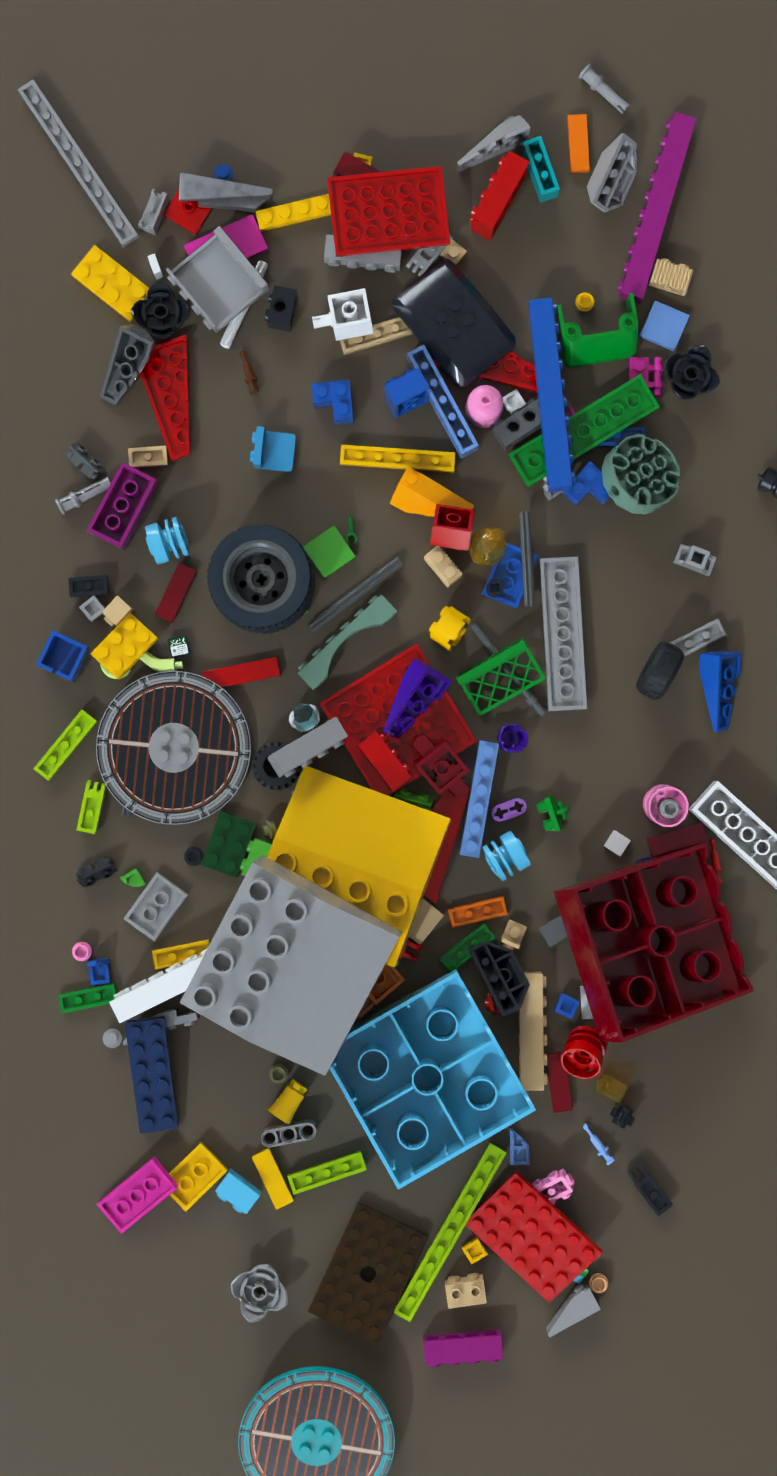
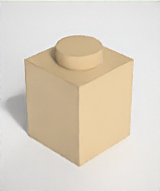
[102,595,134,626]

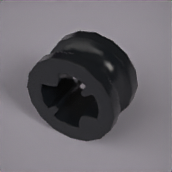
[486,579,504,597]

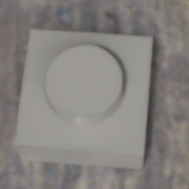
[79,595,105,623]

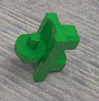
[536,795,571,832]

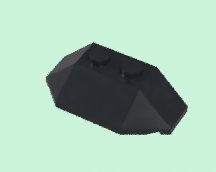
[468,940,530,1018]

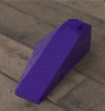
[383,658,452,738]

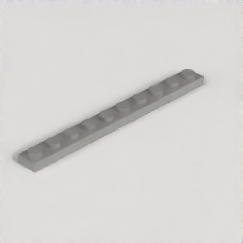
[17,79,139,247]

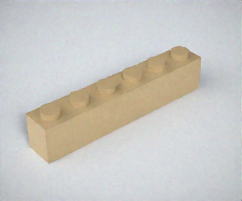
[518,972,547,1091]

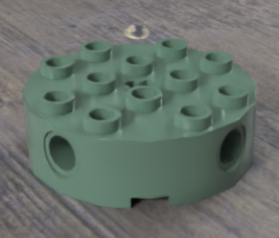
[602,434,680,515]

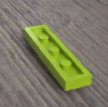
[33,709,98,781]
[287,1150,367,1195]

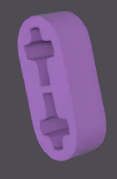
[491,798,527,822]

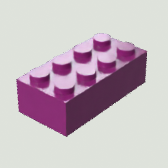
[87,462,159,551]

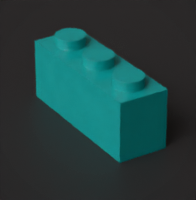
[521,136,560,203]

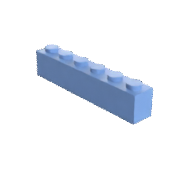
[407,345,479,459]
[459,740,499,858]

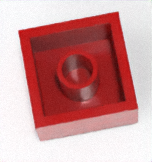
[430,504,474,551]

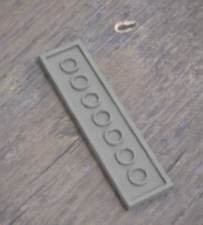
[539,557,587,711]

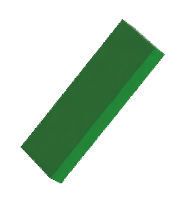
[439,923,496,972]
[58,982,118,1014]

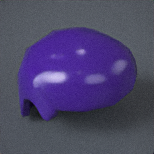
[497,724,529,753]

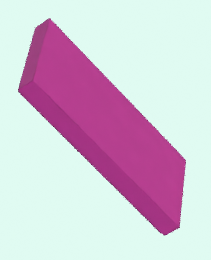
[183,214,268,260]
[97,1156,179,1234]

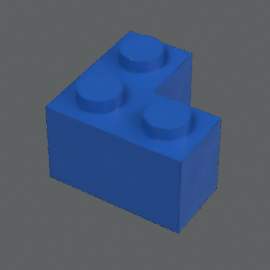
[311,380,353,425]
[562,461,610,506]

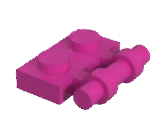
[628,357,664,397]

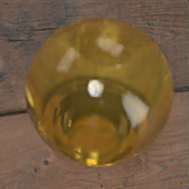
[468,528,507,566]

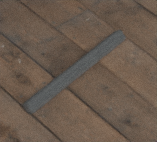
[308,557,403,632]

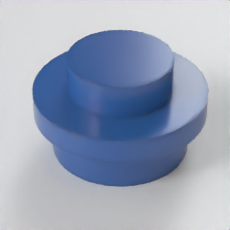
[214,164,233,181]

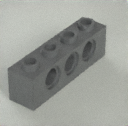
[492,396,569,452]

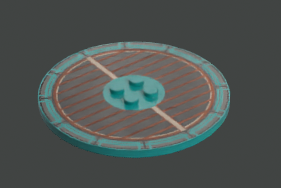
[238,1366,395,1476]

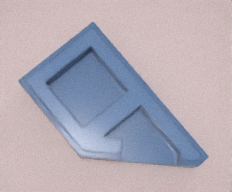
[509,1128,530,1165]

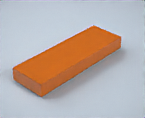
[567,114,590,173]
[448,896,508,928]

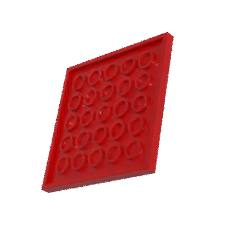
[319,644,477,796]

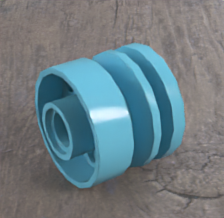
[145,516,189,565]
[482,830,531,882]

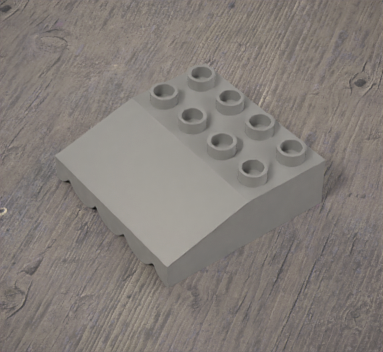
[180,855,403,1076]

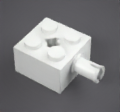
[312,288,373,341]

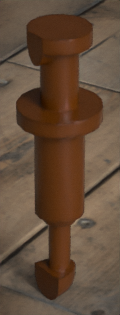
[240,351,259,394]

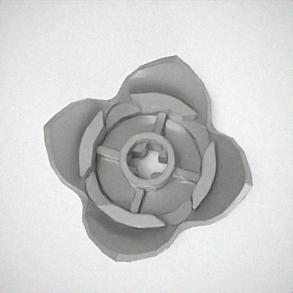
[231,1264,288,1323]

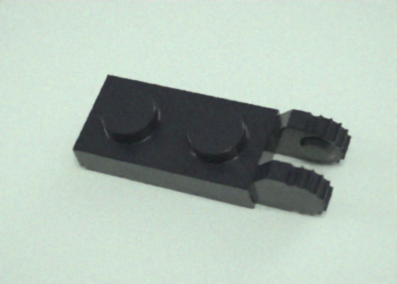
[626,1161,673,1217]

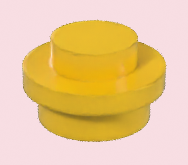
[575,292,594,312]

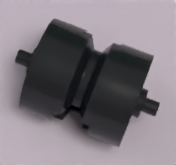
[757,466,777,498]

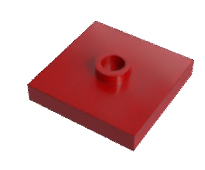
[163,189,213,236]

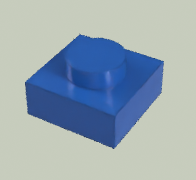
[554,993,580,1019]

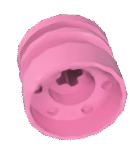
[643,784,689,827]

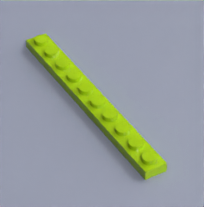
[393,1142,507,1322]

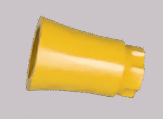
[268,1079,308,1125]

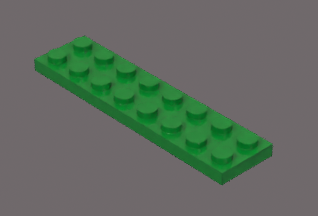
[508,374,660,488]

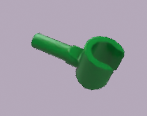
[346,517,357,543]

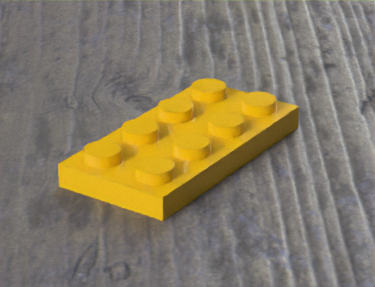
[71,245,149,323]

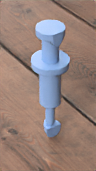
[583,1123,615,1165]

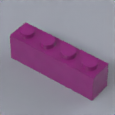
[423,1329,503,1367]

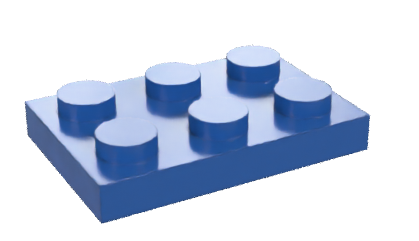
[482,541,539,609]

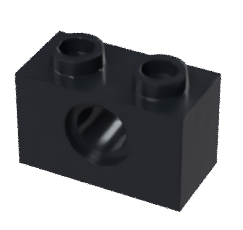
[265,285,298,332]

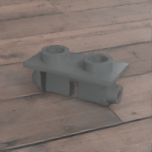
[66,444,106,480]

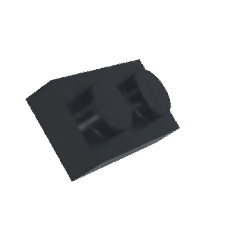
[68,575,109,598]

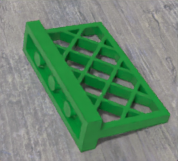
[456,638,546,716]

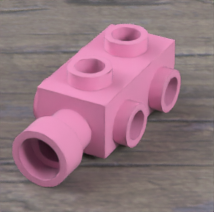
[532,1168,575,1205]

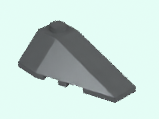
[100,324,154,405]

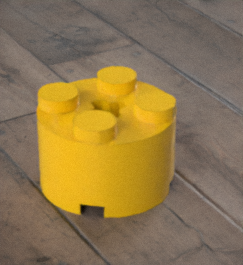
[429,606,471,651]

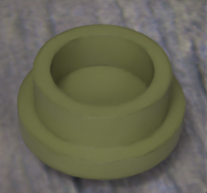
[262,820,277,840]
[269,1064,288,1084]

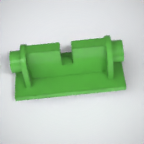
[394,788,433,811]

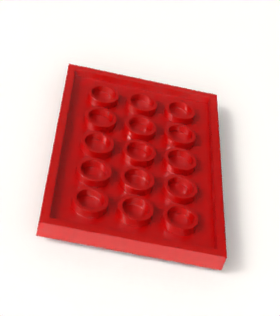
[327,166,450,257]
[466,1170,603,1303]

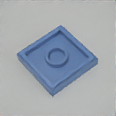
[639,301,690,351]

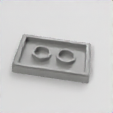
[124,872,189,941]

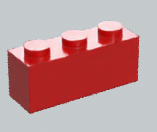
[357,732,411,792]

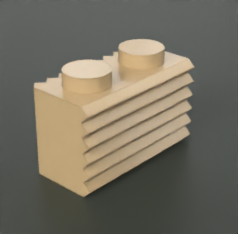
[648,258,694,296]
[424,546,462,588]

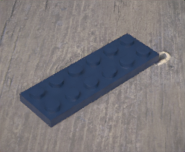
[125,1016,179,1133]

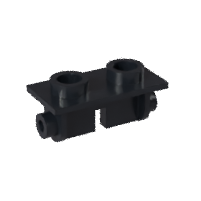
[76,856,118,887]

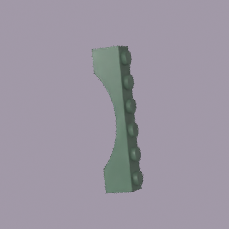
[298,594,397,691]

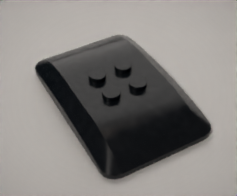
[392,259,516,387]

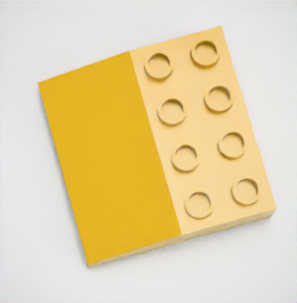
[267,766,452,968]

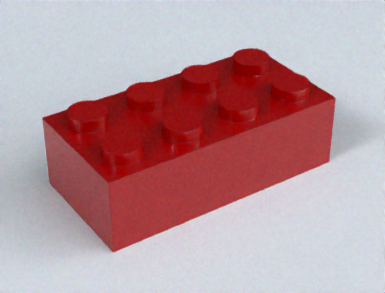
[470,151,530,241]

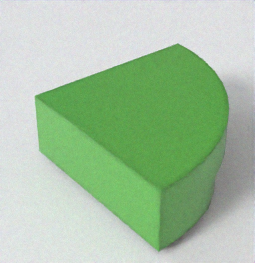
[120,868,147,887]

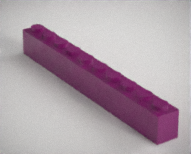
[617,112,696,304]

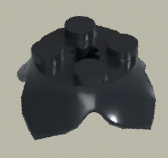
[131,281,189,339]
[665,345,720,400]

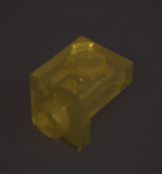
[596,1074,629,1104]

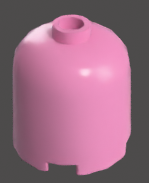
[465,385,503,428]

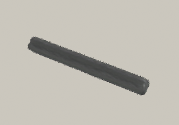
[519,511,535,607]

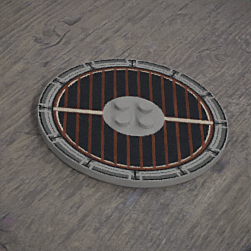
[96,671,251,825]

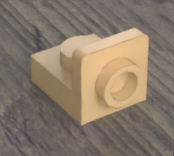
[500,919,527,950]

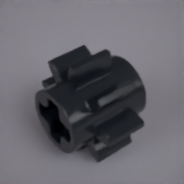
[610,1104,635,1129]

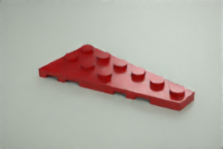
[140,334,190,462]
[433,351,537,393]
[424,786,471,903]

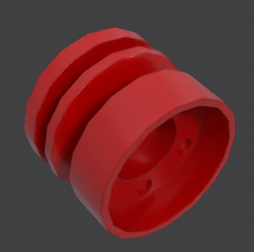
[561,1026,608,1079]

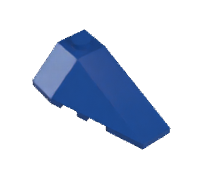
[699,651,741,732]

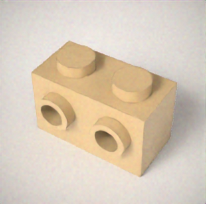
[444,1273,487,1309]

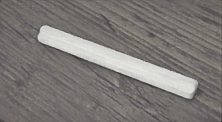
[220,260,268,349]

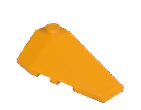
[390,466,474,517]

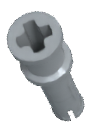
[578,64,630,114]
[55,477,111,515]

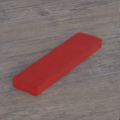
[202,657,281,688]

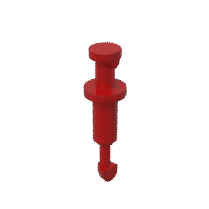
[710,838,724,883]

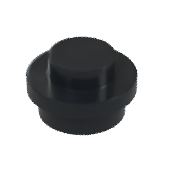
[184,847,204,866]

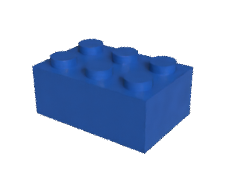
[384,368,430,419]

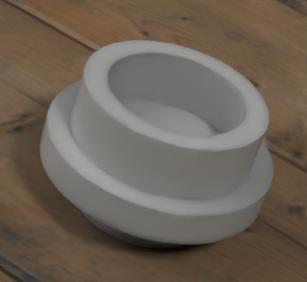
[659,799,679,818]
[103,1028,122,1048]

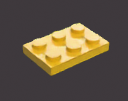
[90,613,158,680]
[169,1142,228,1212]

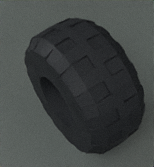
[636,642,685,700]

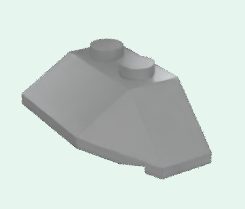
[587,133,637,212]

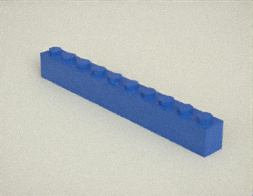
[528,297,575,492]

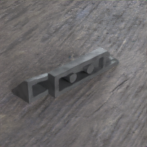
[179,173,273,212]

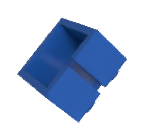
[36,630,91,683]

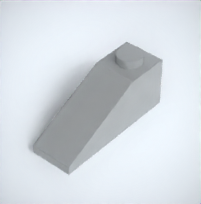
[546,1283,601,1338]

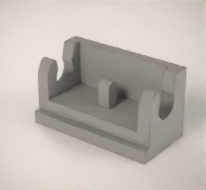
[138,189,170,235]

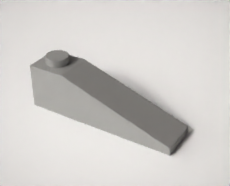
[457,115,530,172]

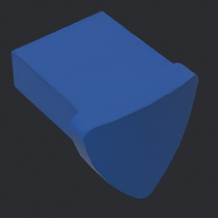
[87,958,111,985]

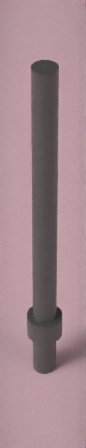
[470,623,547,717]

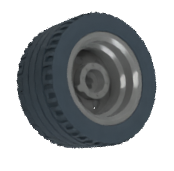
[207,524,315,634]

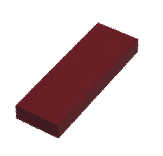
[155,563,197,623]
[647,822,708,857]
[547,1052,573,1113]

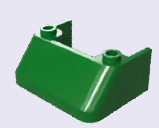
[555,293,638,368]

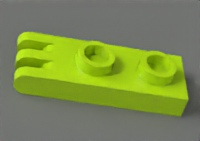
[76,780,107,834]

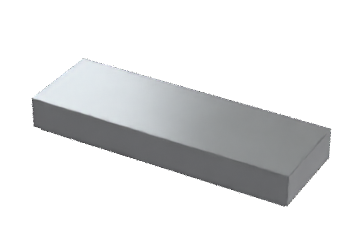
[670,618,727,657]

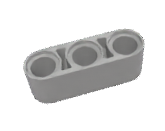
[261,1119,317,1147]

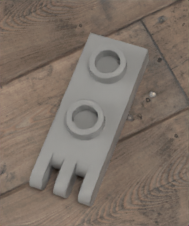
[406,235,453,277]

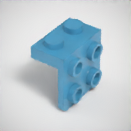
[250,426,296,472]

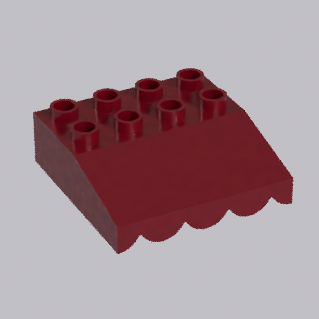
[553,843,754,1043]

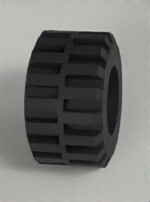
[252,742,301,790]

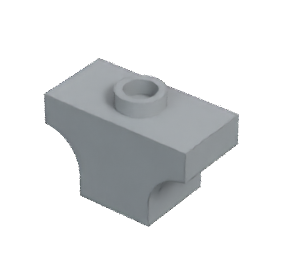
[673,544,716,576]

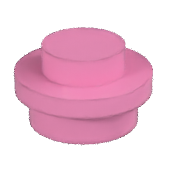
[72,942,92,961]

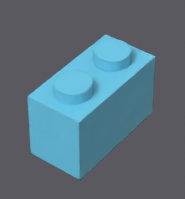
[215,1168,261,1214]

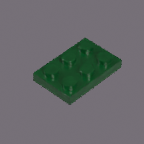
[201,811,257,878]

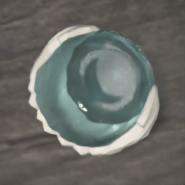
[289,703,320,732]

